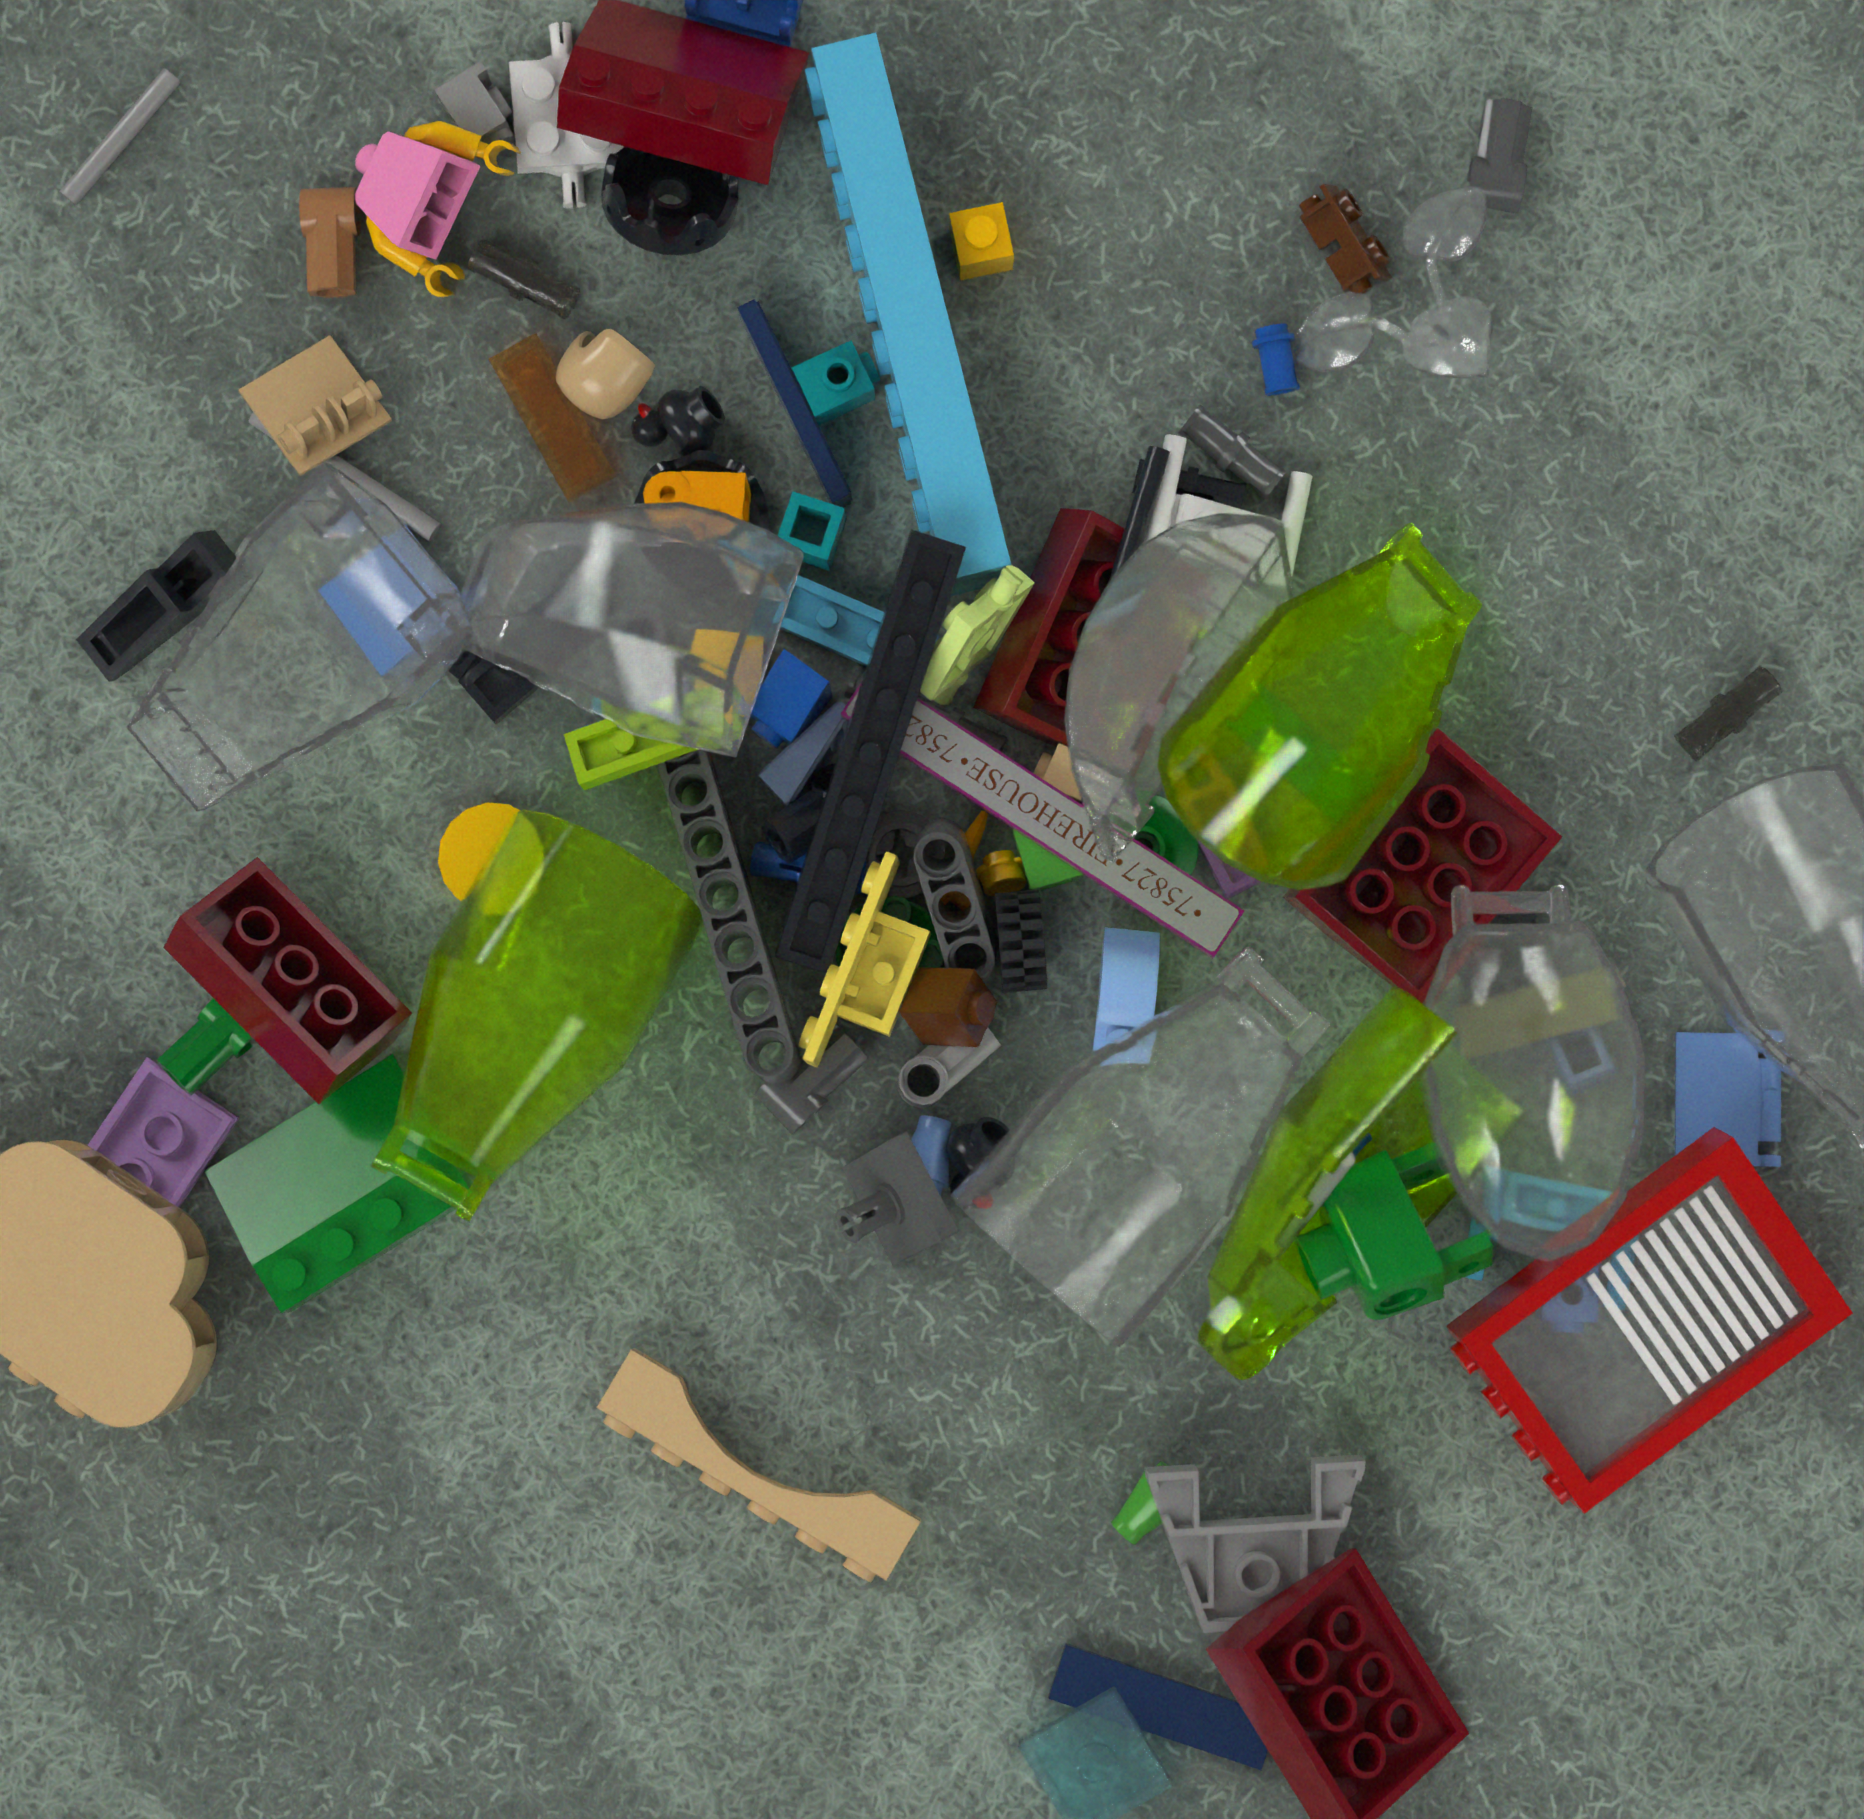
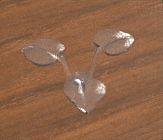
[1291,186,1493,378]

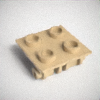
[238,335,392,476]

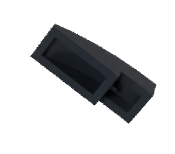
[76,530,248,682]

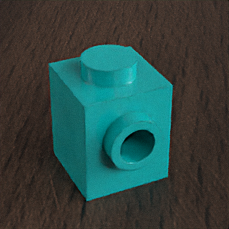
[792,340,880,426]

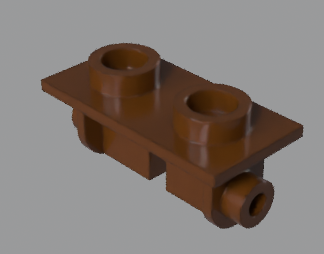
[1299,184,1392,298]

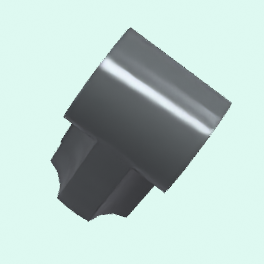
[1463,98,1533,214]
[754,1024,868,1134]

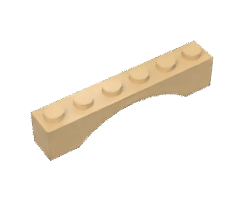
[597,1348,921,1582]

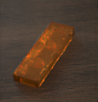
[489,333,616,503]

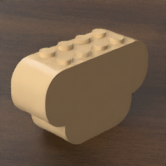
[0,1140,217,1427]

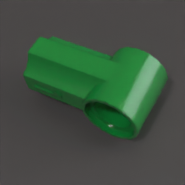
[157,998,253,1096]

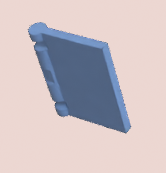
[1675,1032,1781,1167]

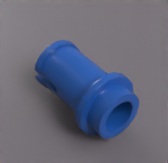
[1252,324,1300,396]

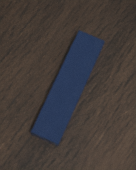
[737,299,852,507]
[1048,1643,1268,1771]

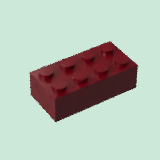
[163,857,412,1104]

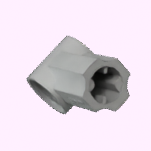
[897,1027,1001,1108]

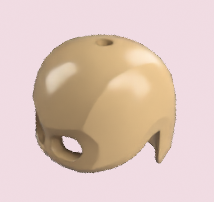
[556,329,655,419]

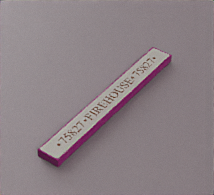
[841,683,1244,959]

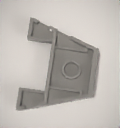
[1145,1454,1365,1633]

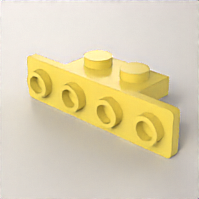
[799,851,931,1068]

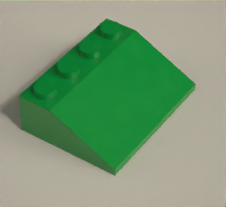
[204,1054,480,1313]

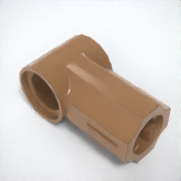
[299,187,361,298]

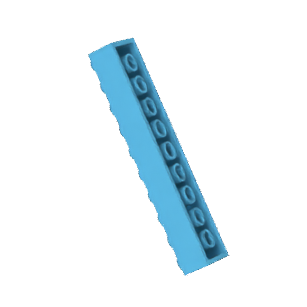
[804,32,1011,596]

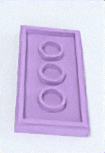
[88,1057,239,1208]

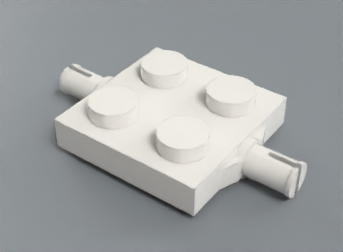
[509,22,624,208]

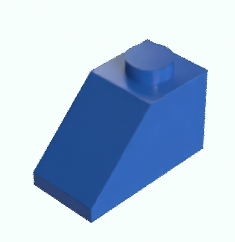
[747,649,833,748]

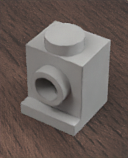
[435,61,515,158]

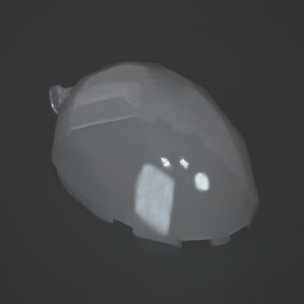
[1417,886,1645,1262]

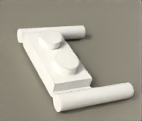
[1143,434,1313,583]

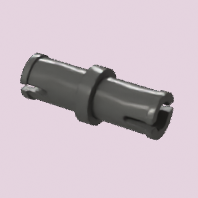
[1178,405,1286,499]

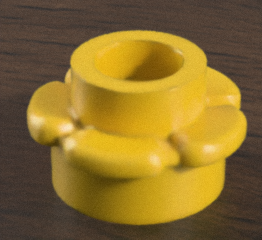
[976,850,1027,896]

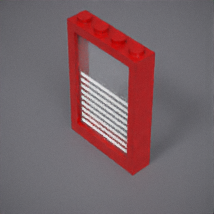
[1446,1127,1853,1514]

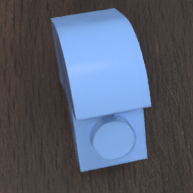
[1092,927,1160,1060]

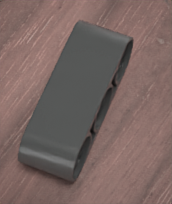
[914,818,998,981]

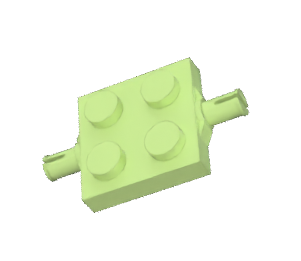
[920,566,1035,705]

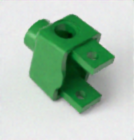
[1294,1139,1493,1321]

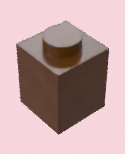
[899,967,998,1047]

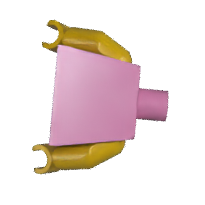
[355,121,521,297]

